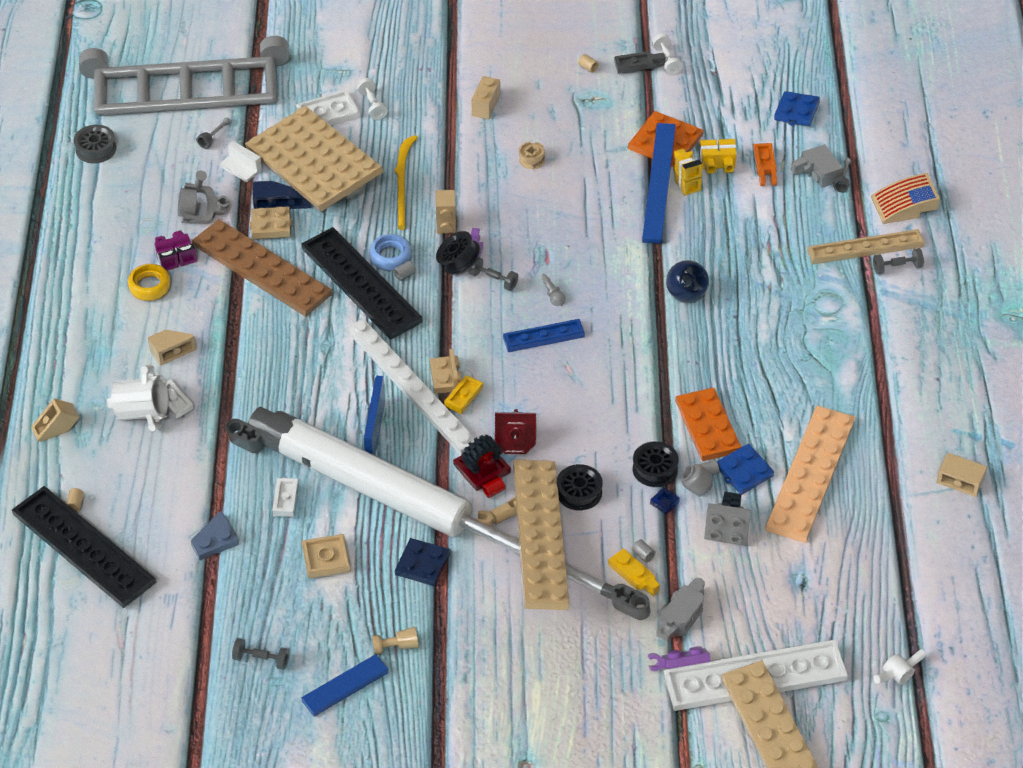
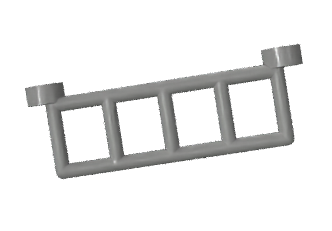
[79,36,289,115]

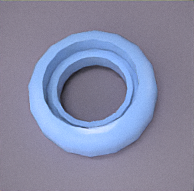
[369,234,412,271]

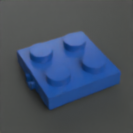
[774,91,820,126]
[717,443,774,494]

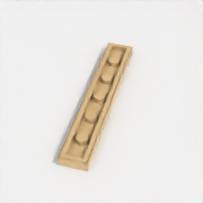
[807,229,925,265]

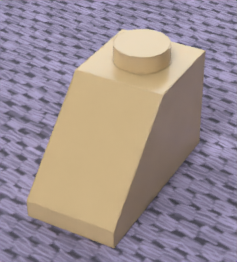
[148,329,196,366]
[31,399,80,442]

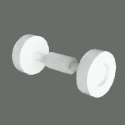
[652,34,683,75]
[357,78,388,120]

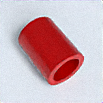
[482,477,506,498]

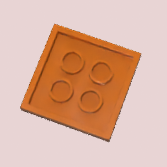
[628,111,703,167]

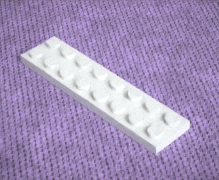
[663,640,848,711]

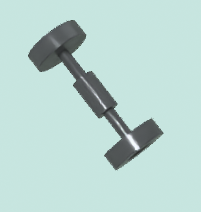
[873,248,924,274]
[468,257,519,291]
[232,638,289,670]

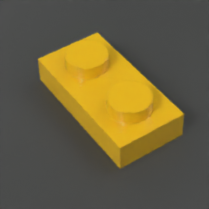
[444,375,483,414]

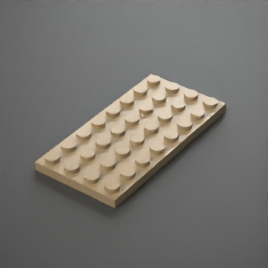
[245,106,383,212]

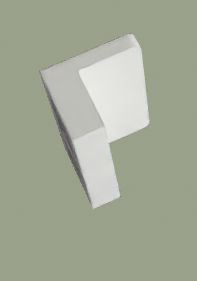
[220,141,262,182]

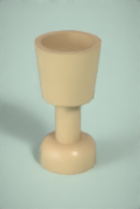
[372,626,419,655]

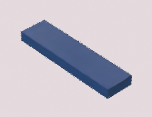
[503,319,585,352]
[301,654,388,717]

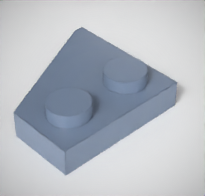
[191,511,239,560]

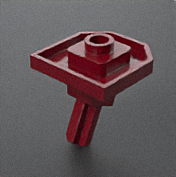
[495,409,536,454]

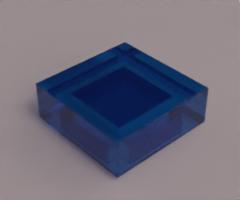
[650,487,680,515]

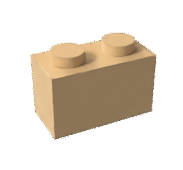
[471,76,500,119]
[435,190,456,234]
[937,453,987,497]

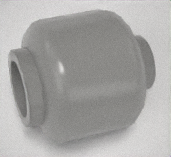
[681,464,713,495]

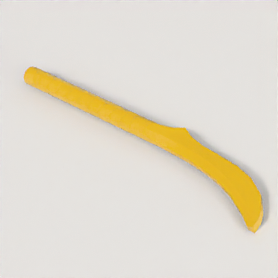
[394,135,417,230]

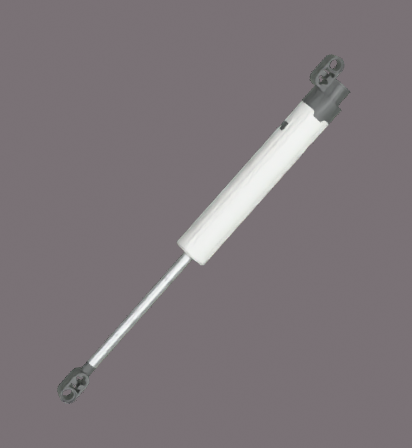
[225,406,651,620]

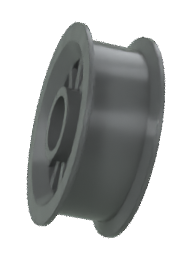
[74,124,117,164]

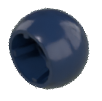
[666,260,709,303]

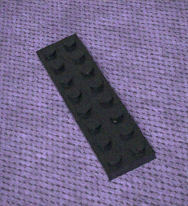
[301,227,422,340]
[12,486,156,608]

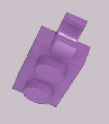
[648,646,711,671]

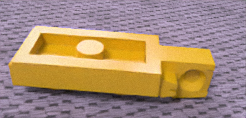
[608,548,660,596]

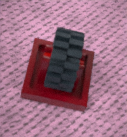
[453,435,511,491]

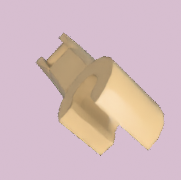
[477,497,517,536]

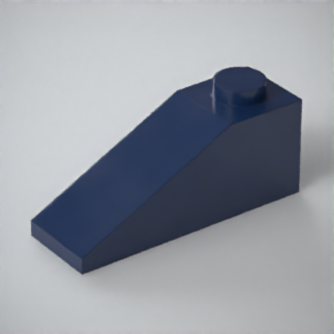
[253,181,311,209]

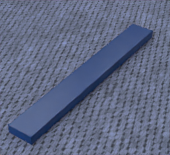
[642,123,676,244]

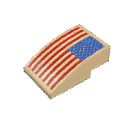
[871,173,940,224]

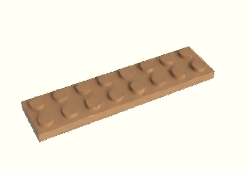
[192,219,332,317]

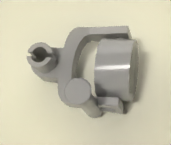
[178,170,229,224]

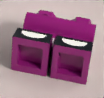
[154,230,197,271]

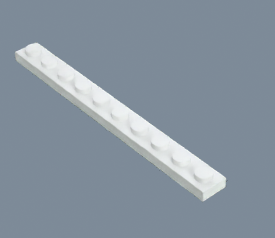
[347,318,474,455]

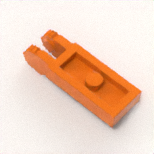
[753,143,777,186]

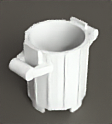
[107,365,169,431]

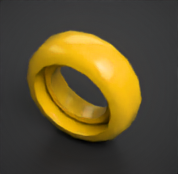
[127,264,171,301]

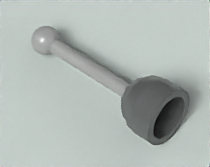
[196,118,230,149]
[833,158,852,192]

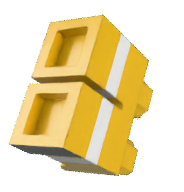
[699,139,737,174]
[674,148,702,196]

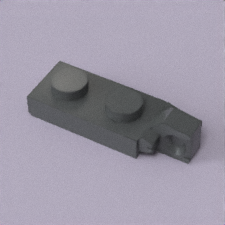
[614,51,665,74]

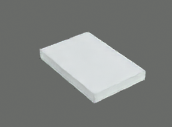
[296,90,360,126]

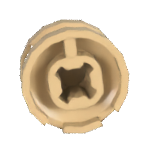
[519,141,545,169]

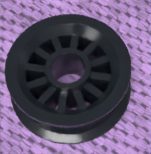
[436,231,480,274]
[632,441,679,487]
[557,464,603,511]

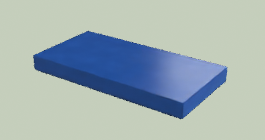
[364,375,385,455]

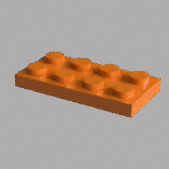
[675,387,741,462]

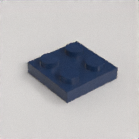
[395,538,450,586]

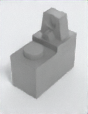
[791,144,843,188]

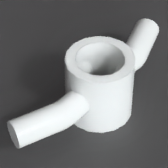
[873,649,926,685]

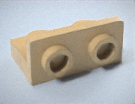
[430,349,462,394]

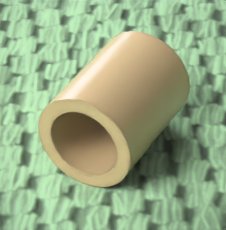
[578,54,599,73]
[66,488,84,512]

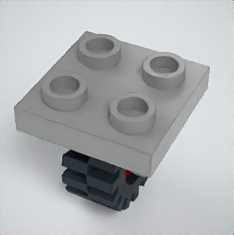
[704,491,751,546]

